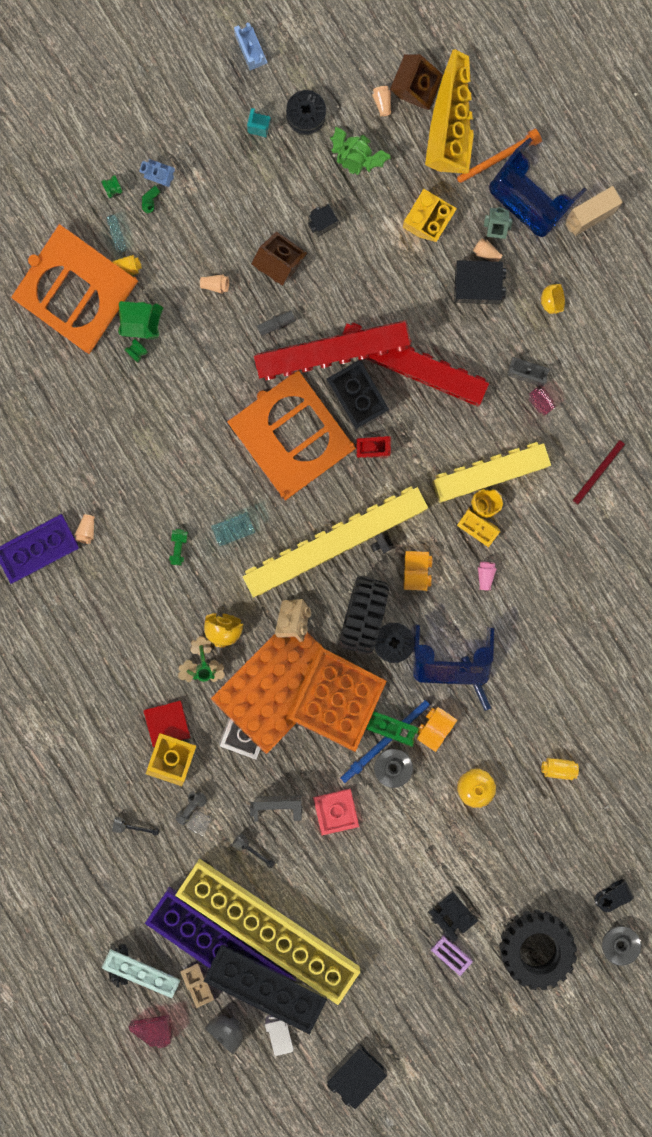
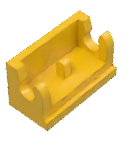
[457,507,500,548]

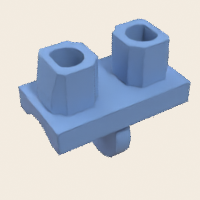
[139,159,175,187]

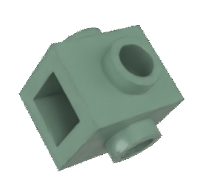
[484,207,512,239]

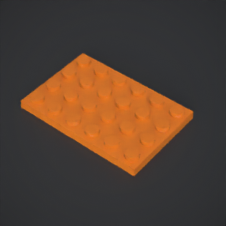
[211,632,323,754]

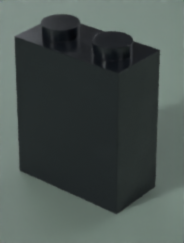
[454,260,506,304]
[327,1042,387,1109]

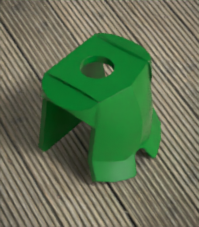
[118,301,164,340]

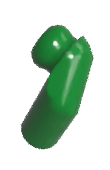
[142,185,161,214]

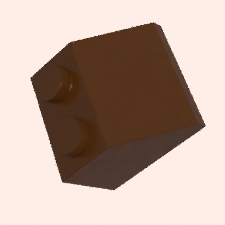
[390,54,443,110]
[251,232,308,286]

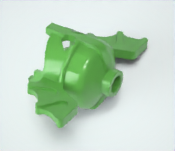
[330,127,391,175]

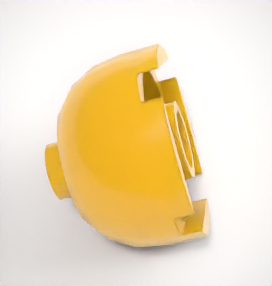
[204,613,243,648]
[457,769,496,808]

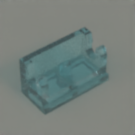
[211,512,256,546]

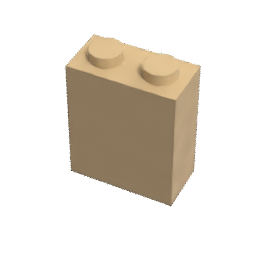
[566,186,623,236]

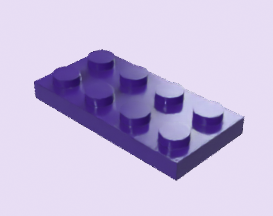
[0,514,80,584]

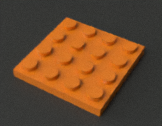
[287,647,387,752]

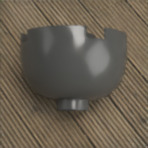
[204,1015,243,1054]

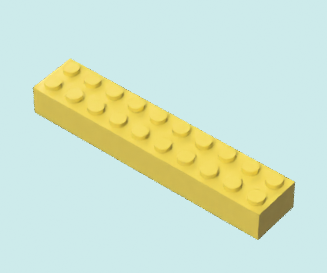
[243,486,428,598]
[175,858,360,1005]

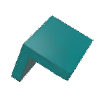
[247,108,271,138]

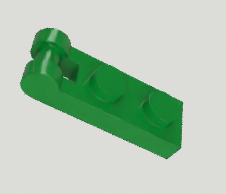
[365,711,419,747]

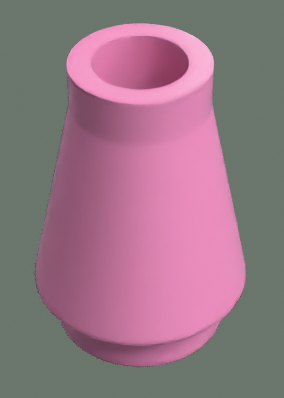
[478,562,497,590]

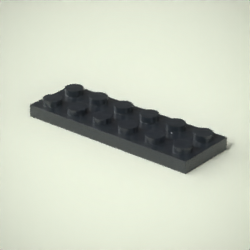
[203,944,327,1035]

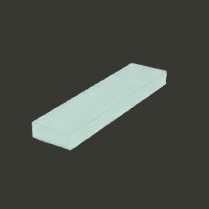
[102,949,180,998]

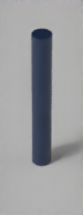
[461,655,491,711]

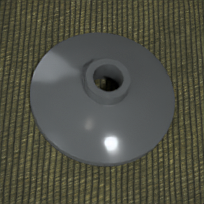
[374,749,413,788]
[602,926,641,966]

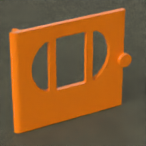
[11,224,138,354]
[227,370,356,501]

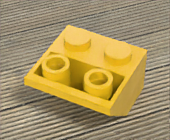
[402,189,457,242]

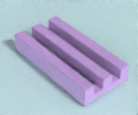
[431,935,473,976]

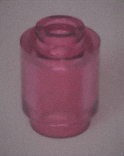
[528,387,556,416]

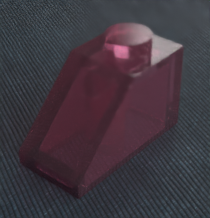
[128,1015,173,1048]

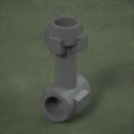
[175,791,207,825]

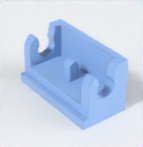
[234,23,267,70]

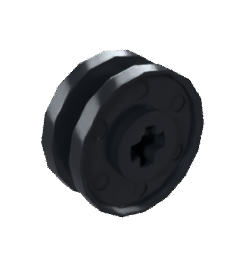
[286,90,326,135]
[374,623,414,663]

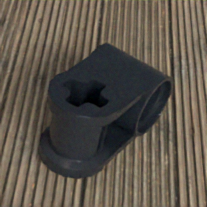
[594,879,634,912]

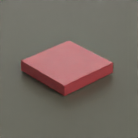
[313,788,359,835]

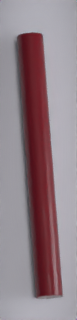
[572,440,625,505]

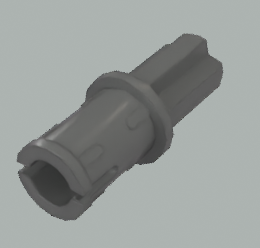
[257,310,296,336]

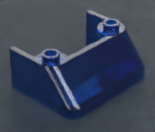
[489,138,587,237]
[412,624,494,685]

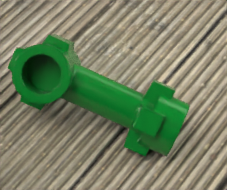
[169,529,188,566]

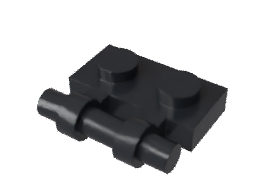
[428,890,478,942]

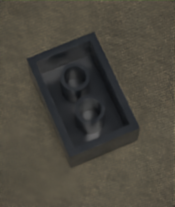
[326,360,389,432]

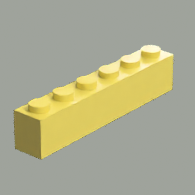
[432,442,551,503]

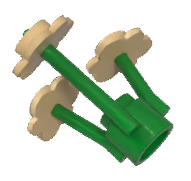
[178,636,225,682]

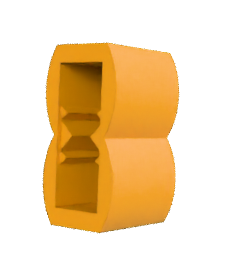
[403,551,432,591]
[415,706,457,752]

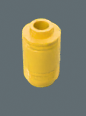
[112,255,142,276]
[541,758,579,780]

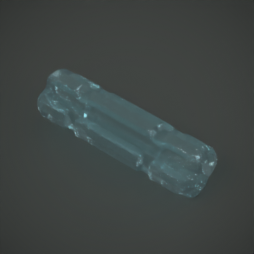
[106,215,127,253]

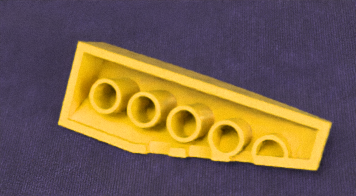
[425,49,473,174]

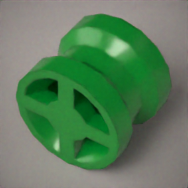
[101,175,123,199]
[124,339,148,363]

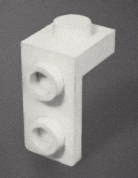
[265,1015,293,1056]

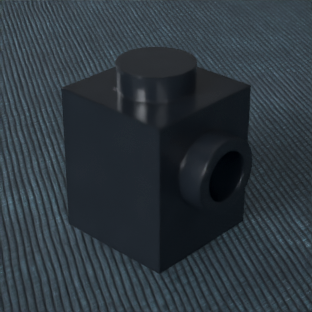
[307,204,338,237]

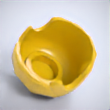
[541,284,565,314]
[471,489,503,518]

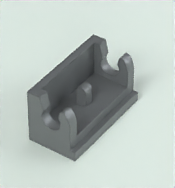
[506,357,550,387]

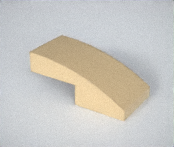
[180,963,215,1008]

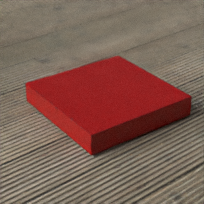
[143,700,191,748]

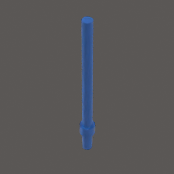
[340,700,430,783]

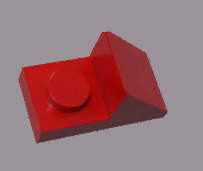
[357,436,391,458]

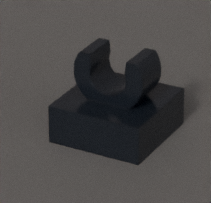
[370,531,395,554]

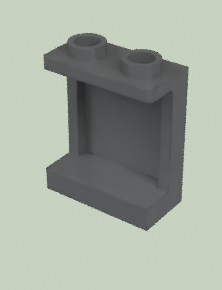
[250,795,302,822]

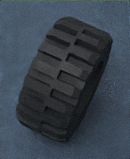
[339,576,390,654]
[499,910,577,990]

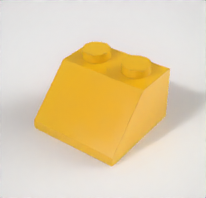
[145,734,196,786]

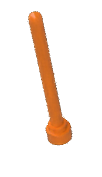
[457,128,542,183]

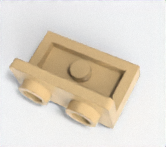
[275,599,311,642]

